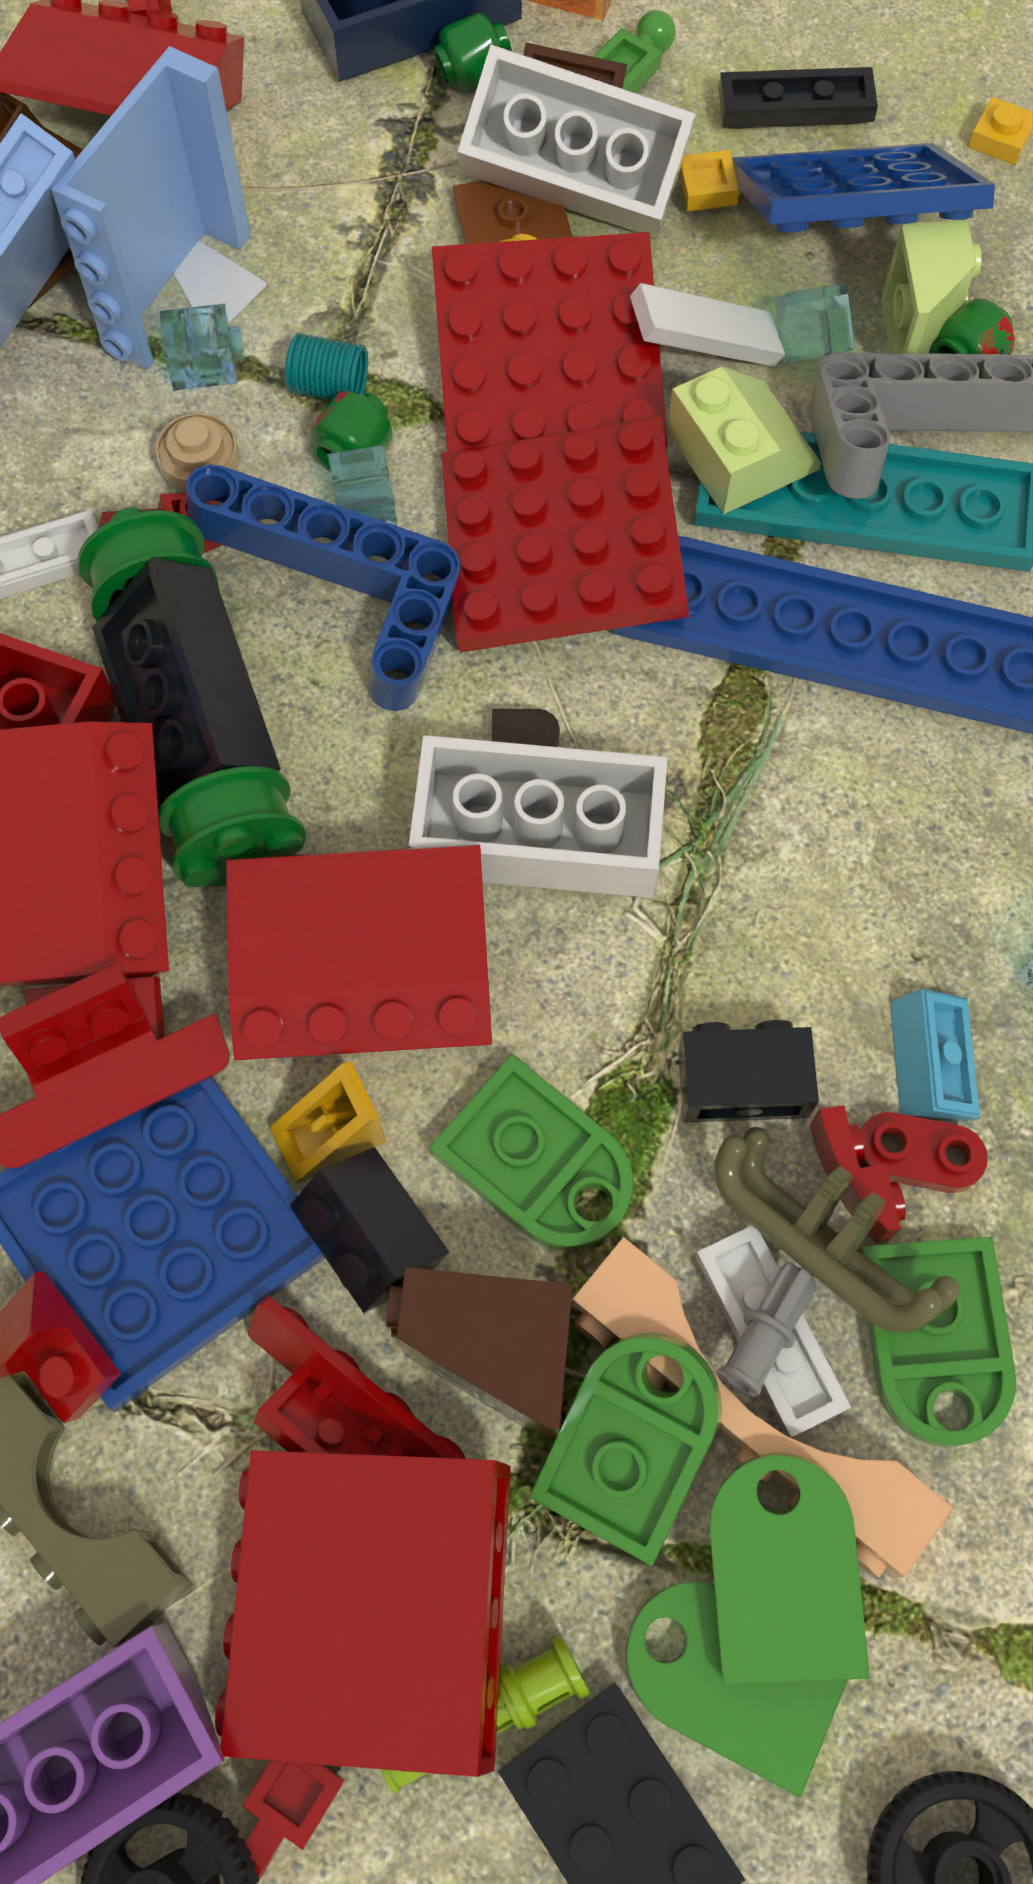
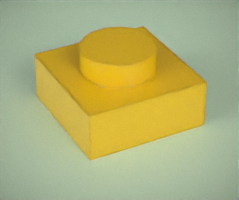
[968,97,1033,165]
[678,150,740,212]

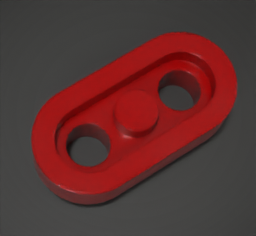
[858,1112,988,1193]

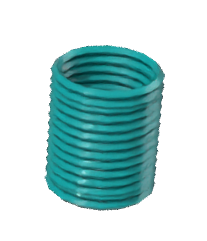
[285,333,368,401]

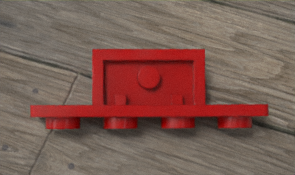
[248,1296,466,1459]

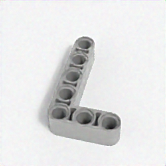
[810,353,1033,499]

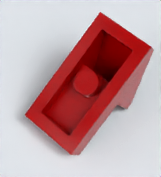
[0,1271,121,1424]

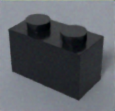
[678,1020,819,1123]
[289,1147,450,1313]

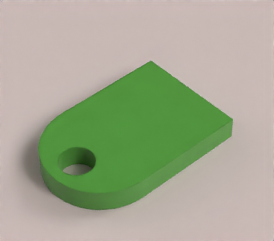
[428,1054,633,1251]
[859,1236,1016,1447]
[529,1333,722,1566]
[710,1453,870,1685]
[626,1582,848,1798]

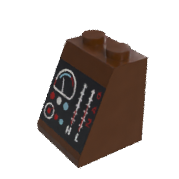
[386,1267,573,1441]

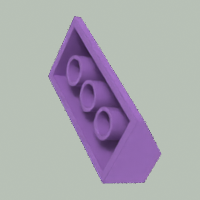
[0,1622,225,1884]

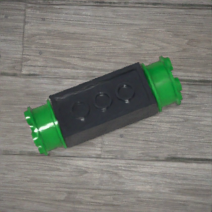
[77,508,306,887]

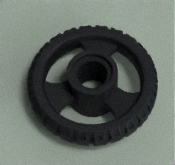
[866,1771,1033,1884]
[81,1793,259,1884]

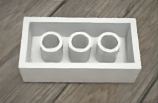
[457,45,696,239]
[408,735,668,898]

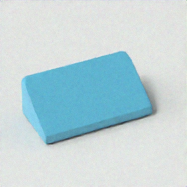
[890,989,980,1121]

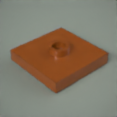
[453,180,573,244]

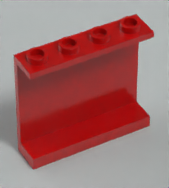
[215,1450,511,1777]

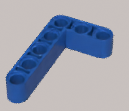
[186,464,460,711]

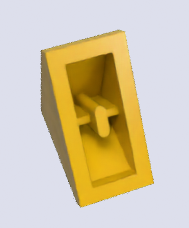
[270,1062,386,1183]

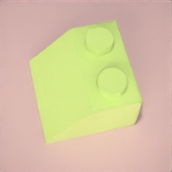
[881,219,982,354]
[667,366,822,515]

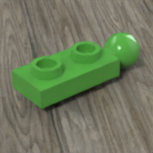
[593,10,676,93]

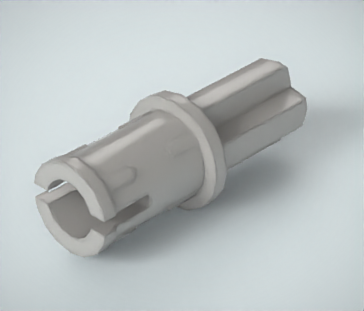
[718,1263,817,1397]

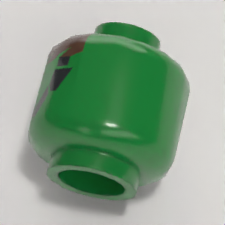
[433,11,512,94]

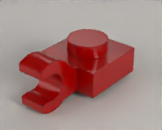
[242,1760,346,1880]

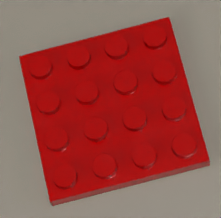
[432,232,668,453]
[442,417,689,653]

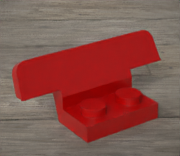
[0,963,230,1169]

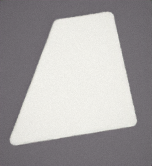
[174,241,267,340]

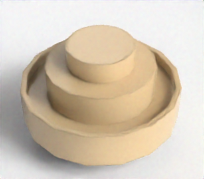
[155,412,240,491]

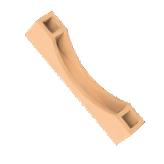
[571,1237,954,1579]

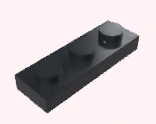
[718,67,878,127]

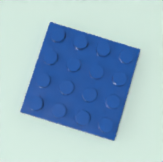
[732,143,995,232]
[0,1077,325,1412]

